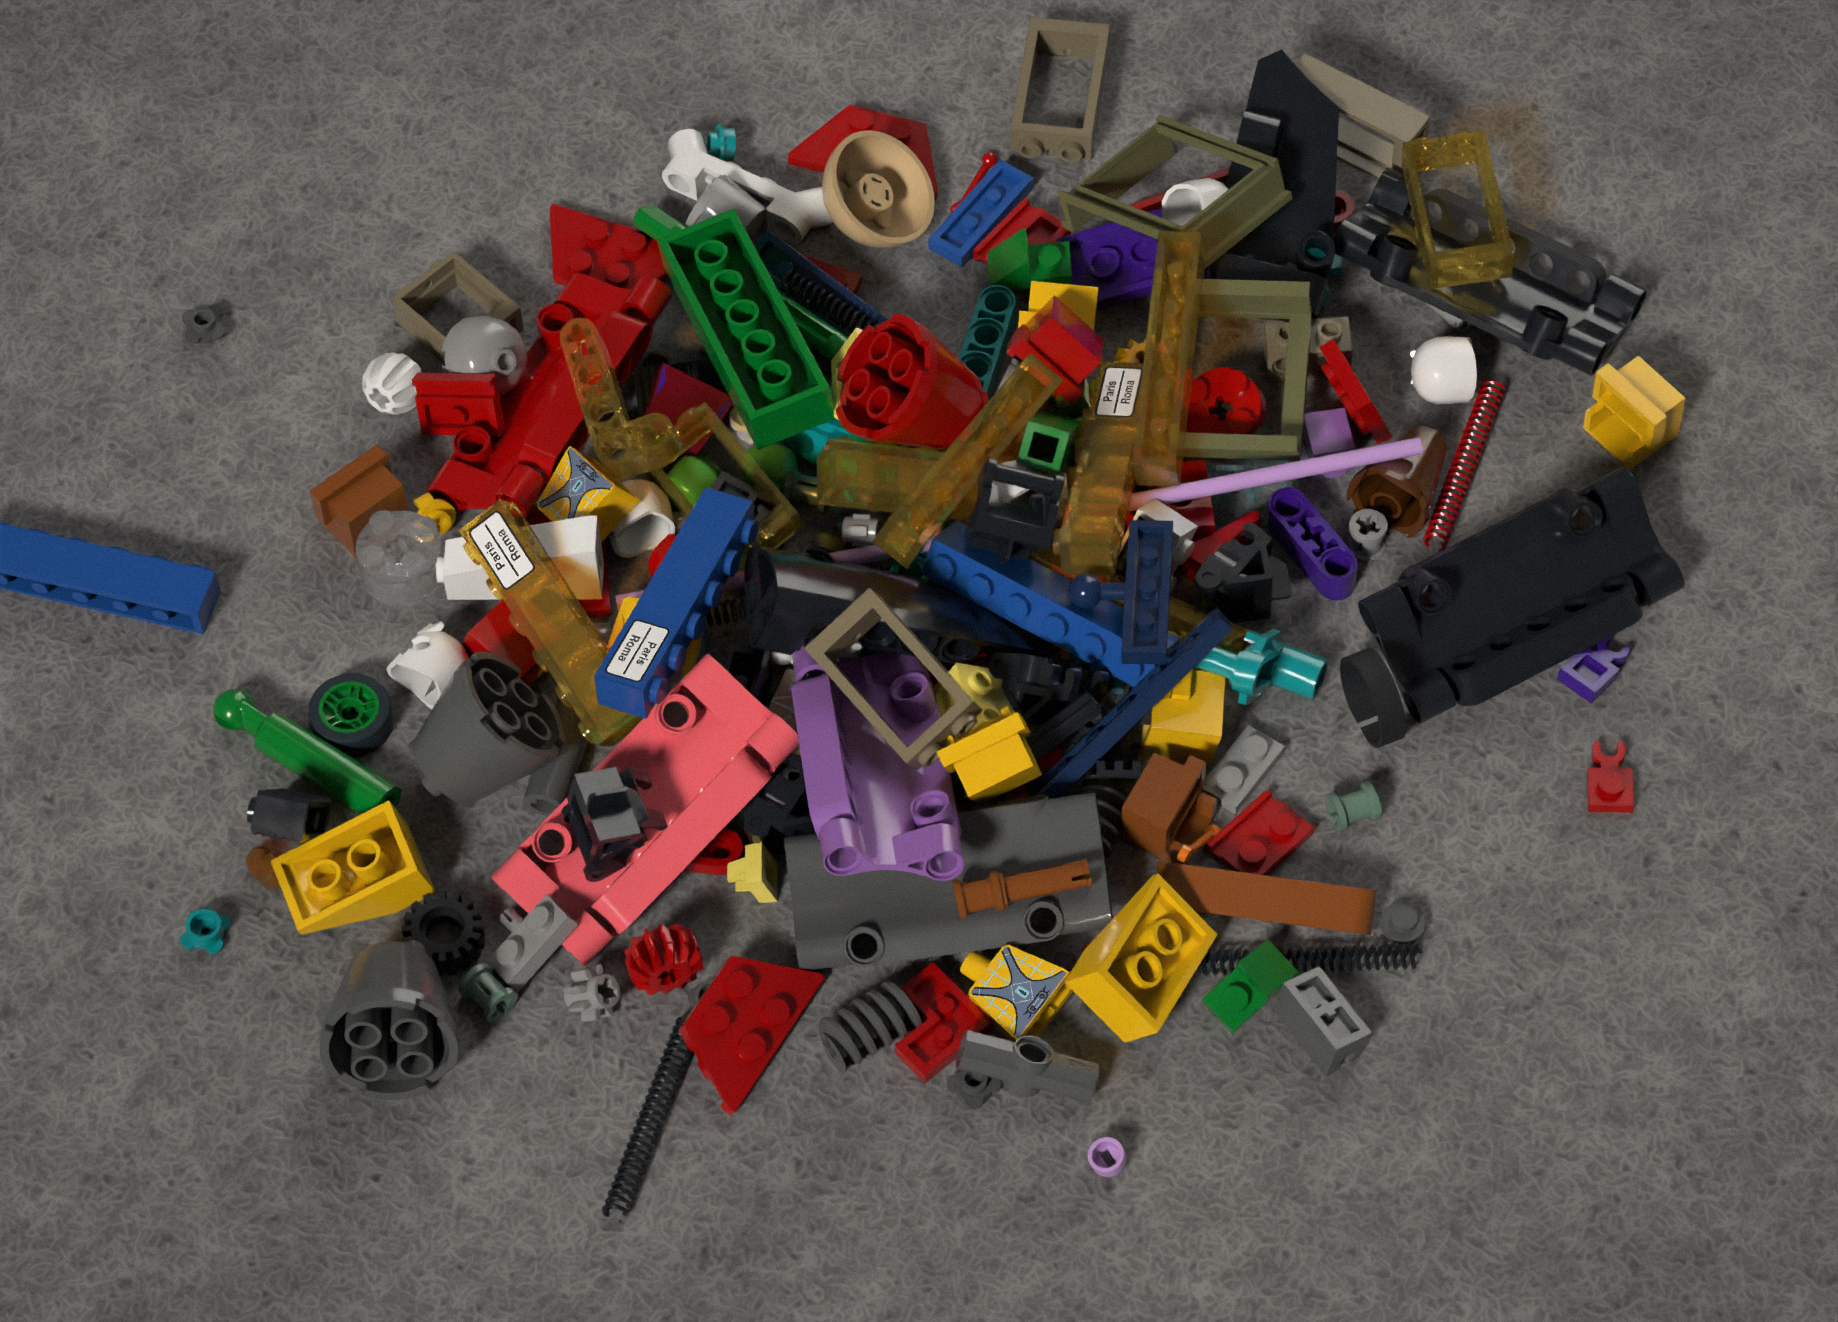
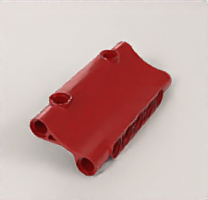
[426,273,672,518]

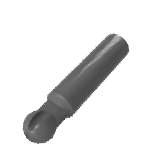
[523,622,613,816]

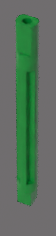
[633,204,849,360]

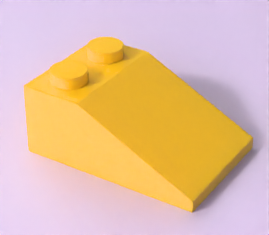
[271,800,436,935]
[1065,874,1218,1043]

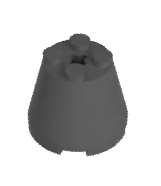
[408,652,566,807]
[320,940,459,1100]

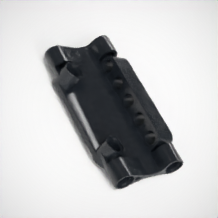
[1334,168,1647,376]
[1358,467,1685,724]

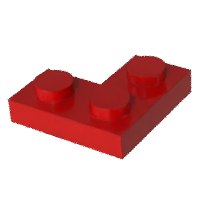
[894,962,993,1083]

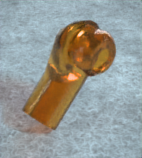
[246,846,281,889]

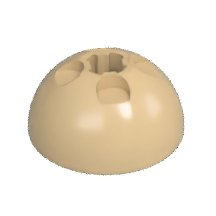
[822,130,935,248]

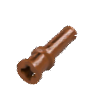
[952,858,1092,920]

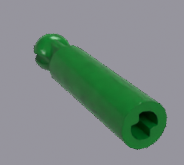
[213,689,402,814]

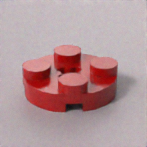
[1181,367,1266,435]

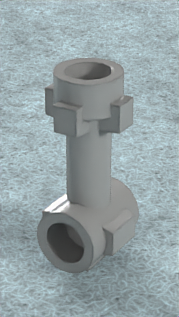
[842,511,891,547]

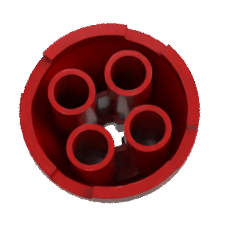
[835,314,989,451]

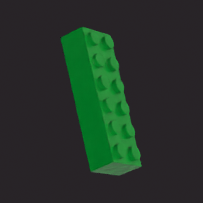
[657,208,836,450]

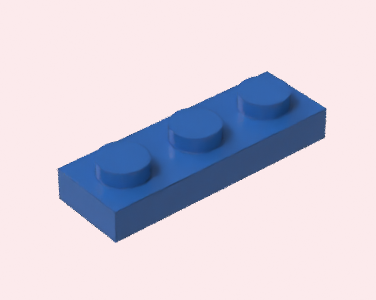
[928,159,1034,268]

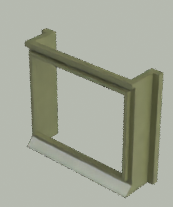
[1057,115,1293,279]
[1143,278,1313,462]

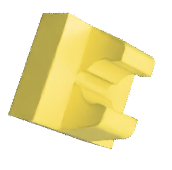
[727,842,778,903]

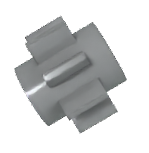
[564,964,620,1023]

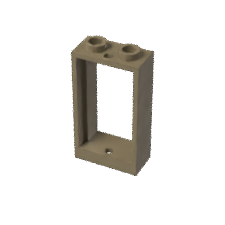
[1010,17,1110,162]
[1295,53,1430,179]
[804,588,983,771]

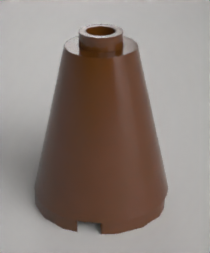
[1347,426,1447,538]

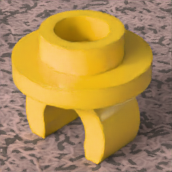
[413,492,456,539]

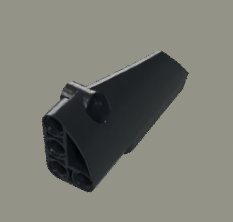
[1203,49,1339,321]
[744,546,1054,664]

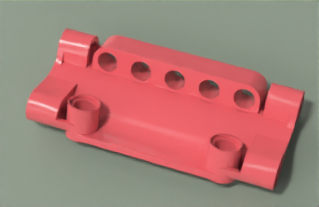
[490,654,799,967]

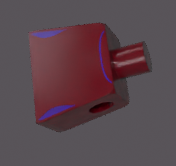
[641,363,733,472]

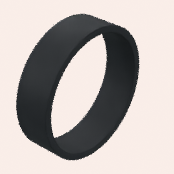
[1340,648,1406,748]

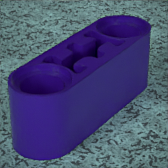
[1268,487,1357,600]

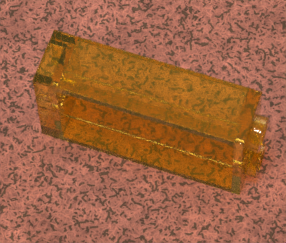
[1402,130,1514,290]
[638,402,804,571]

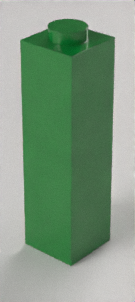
[1016,410,1083,474]

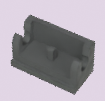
[1273,966,1372,1077]

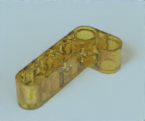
[560,318,682,480]

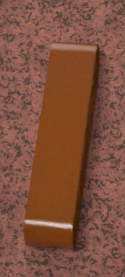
[1156,861,1377,935]

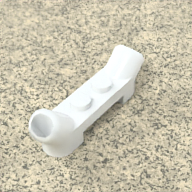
[662,129,833,245]

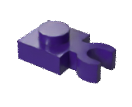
[1557,636,1631,704]

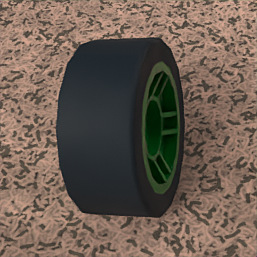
[308,673,393,758]

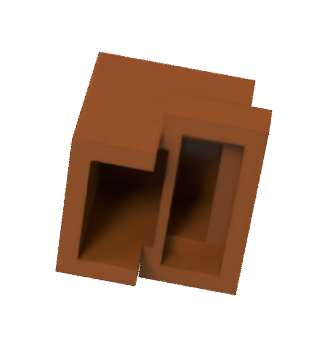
[310,444,410,558]
[1121,753,1217,865]

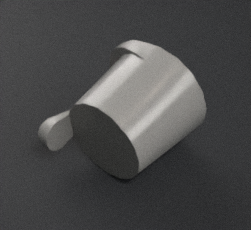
[685,175,766,241]

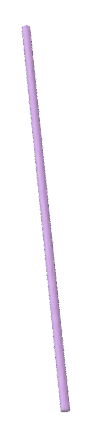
[615,437,1423,612]

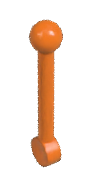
[1177,824,1221,864]

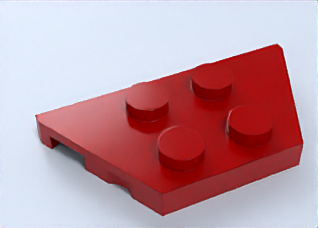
[788,105,938,201]
[549,204,668,289]
[679,955,825,1115]

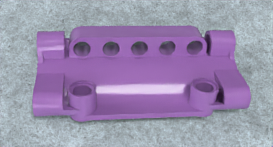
[791,639,964,881]

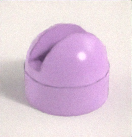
[1088,1137,1127,1178]

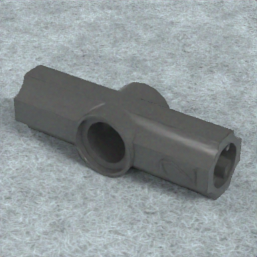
[956,1030,1099,1102]

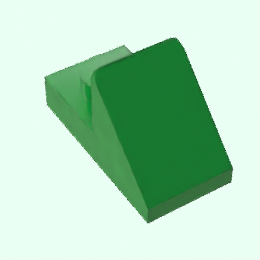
[987,228,1072,290]
[1202,940,1299,1034]

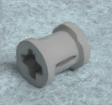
[1347,509,1388,562]

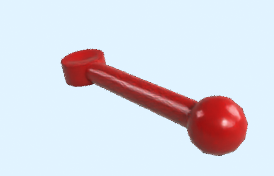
[950,152,998,213]

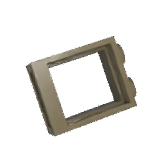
[392,252,524,363]

